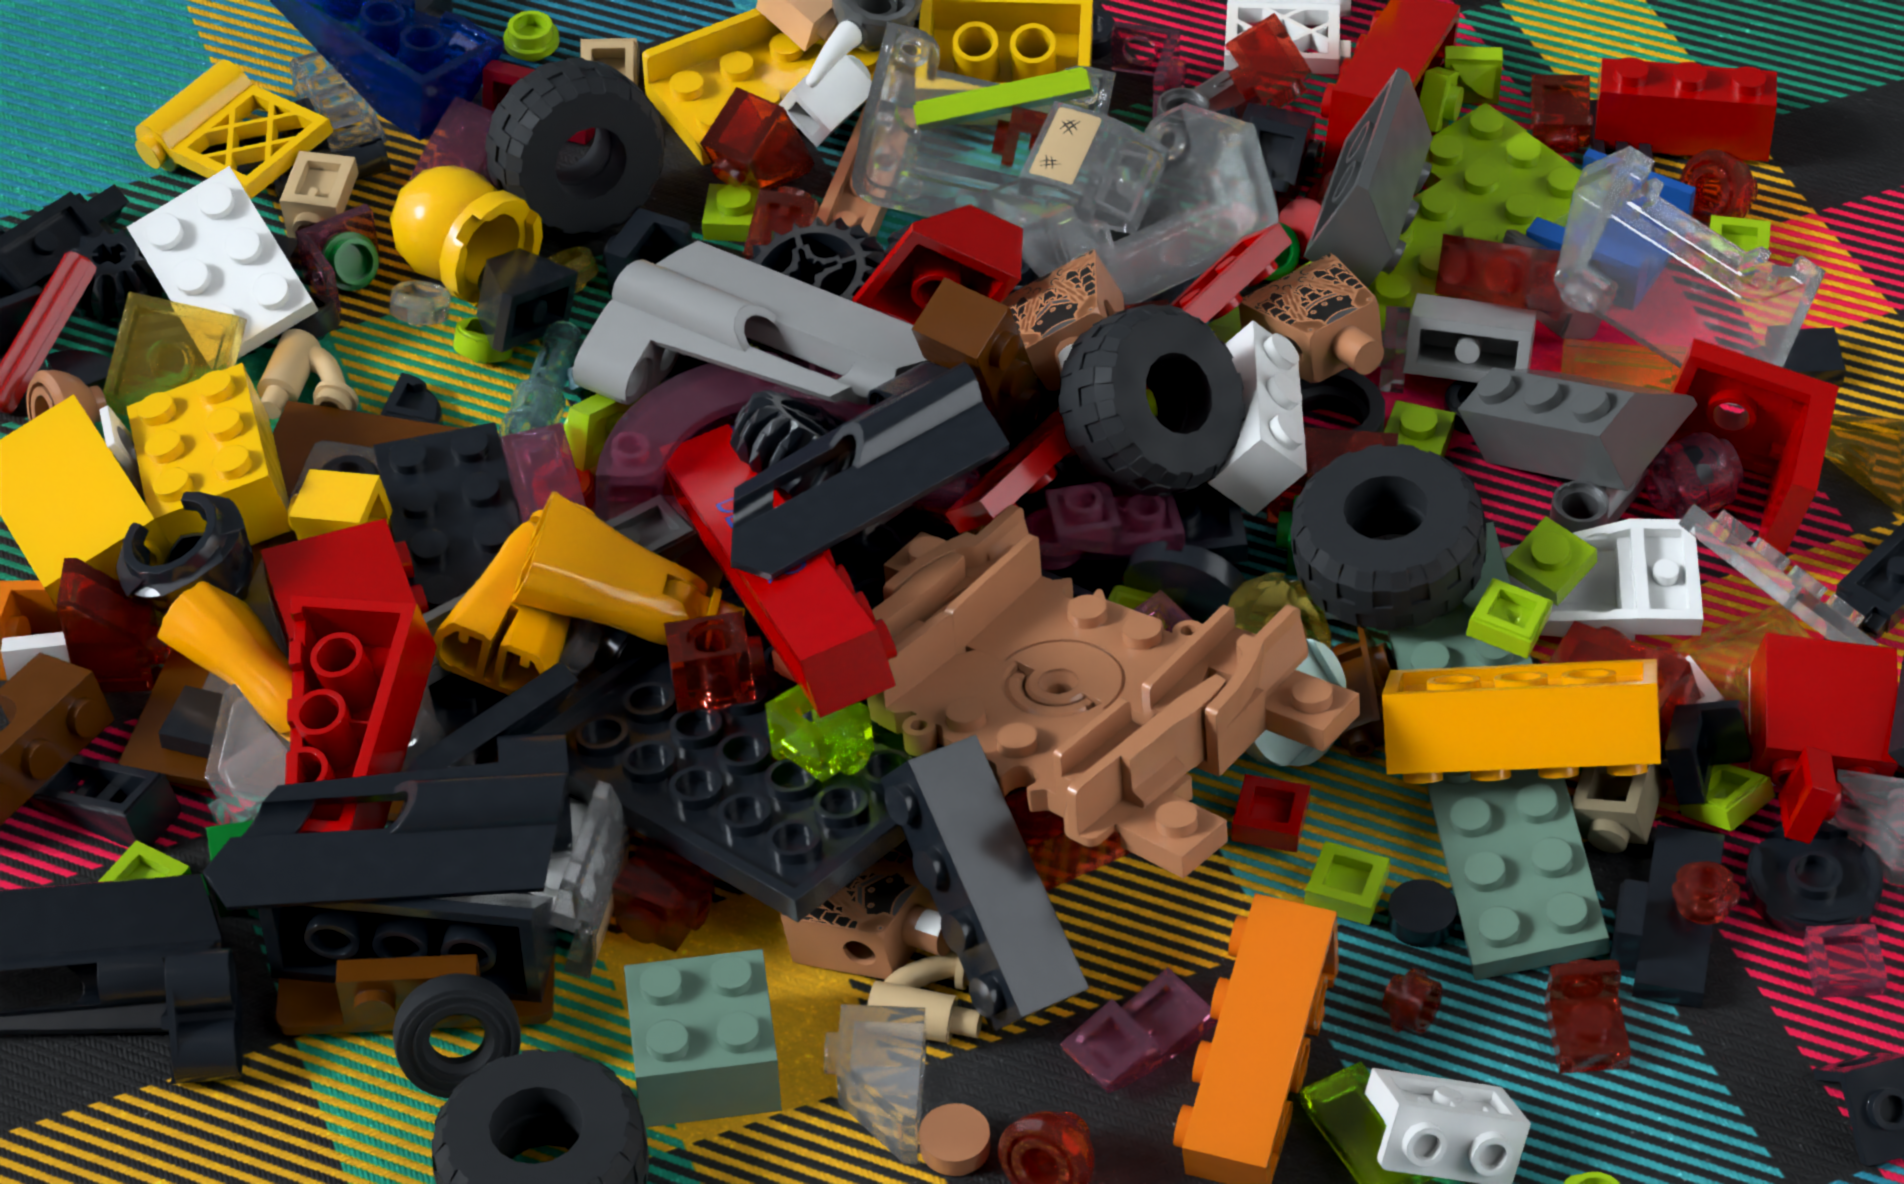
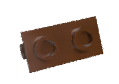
[1332,626,1397,758]

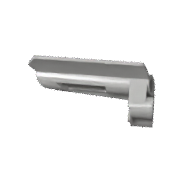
[573,241,935,405]

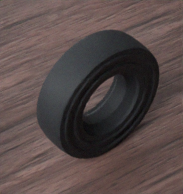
[393,973,521,1098]

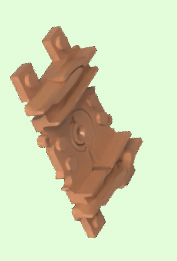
[772,505,1360,879]

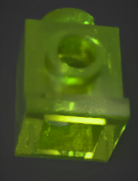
[765,685,874,782]

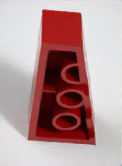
[1320,0,1461,193]
[285,594,437,833]

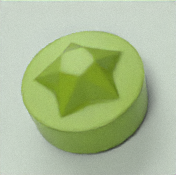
[453,317,513,364]

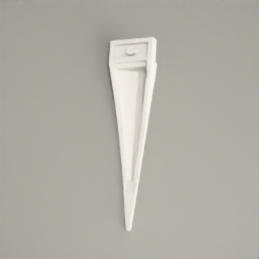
[1245,518,1704,643]

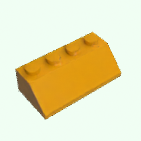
[1382,659,1661,784]

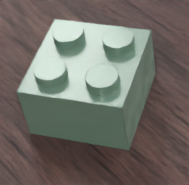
[624,949,782,1127]

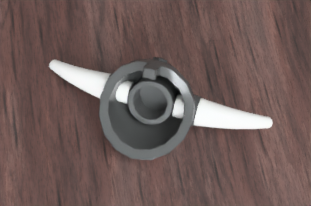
[806,0,922,88]

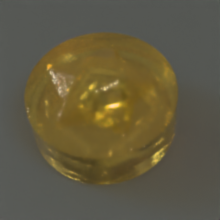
[547,247,599,293]

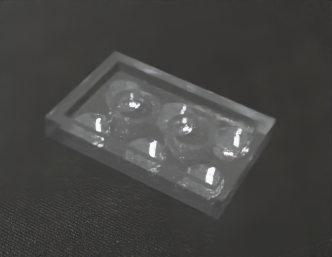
[1678,504,1879,646]

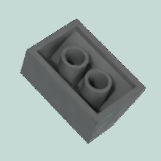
[1303,67,1433,288]
[1458,367,1697,491]

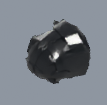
[116,492,254,614]

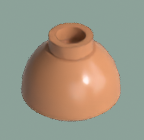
[26,370,107,424]

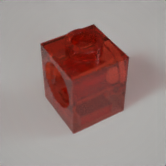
[664,611,766,713]

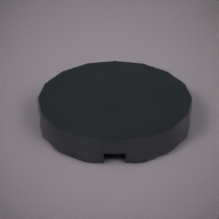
[1123,541,1252,627]
[1745,823,1883,941]

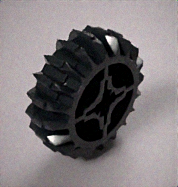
[746,216,886,368]
[730,390,856,496]

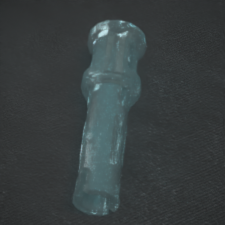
[499,321,583,458]

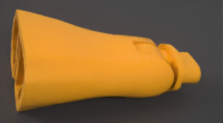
[511,491,745,653]
[433,501,595,695]
[157,581,292,742]

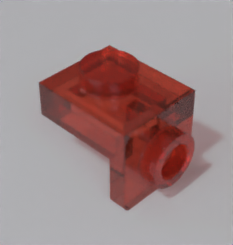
[1530,74,1593,154]

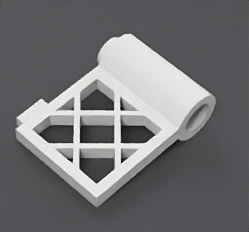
[1224,0,1351,74]

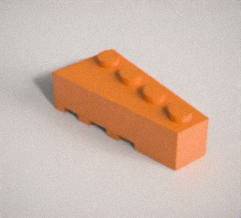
[1173,893,1339,1184]

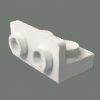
[1365,1068,1531,1184]

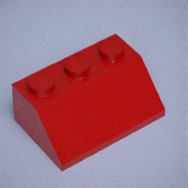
[1595,57,1777,162]

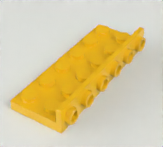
[642,8,918,165]

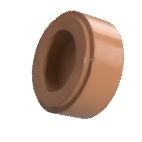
[919,1103,990,1176]

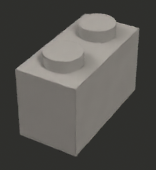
[1403,293,1538,383]

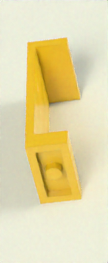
[0,394,172,627]

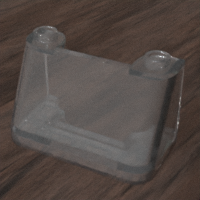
[852,22,1116,225]
[983,103,1279,310]
[1554,146,1826,405]

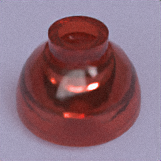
[1679,149,1758,232]
[998,1111,1095,1184]

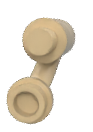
[257,329,359,419]
[866,951,983,1043]

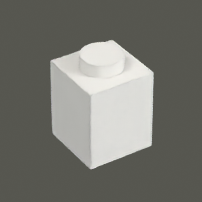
[778,54,878,147]

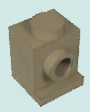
[1572,764,1668,853]

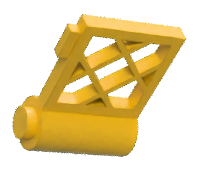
[135,59,334,199]

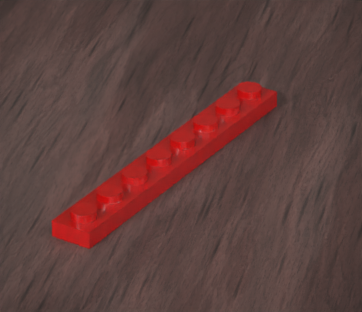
[945,223,1292,533]

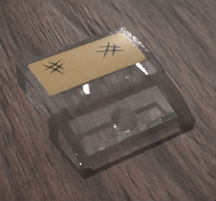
[1019,101,1169,234]
[549,780,630,979]

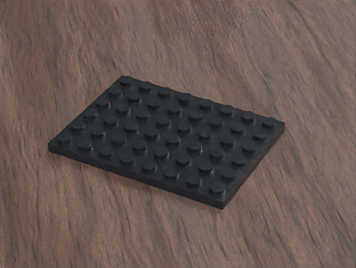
[522,506,1112,922]

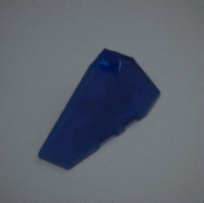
[269,0,504,141]

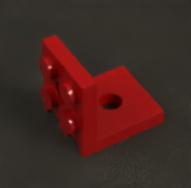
[1667,338,1839,573]

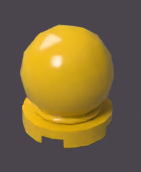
[390,165,543,308]

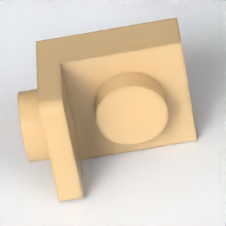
[279,151,359,245]

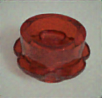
[1672,861,1741,925]
[1382,967,1443,1034]

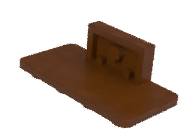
[276,949,556,1035]

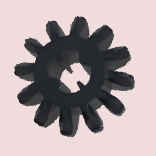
[66,227,163,324]

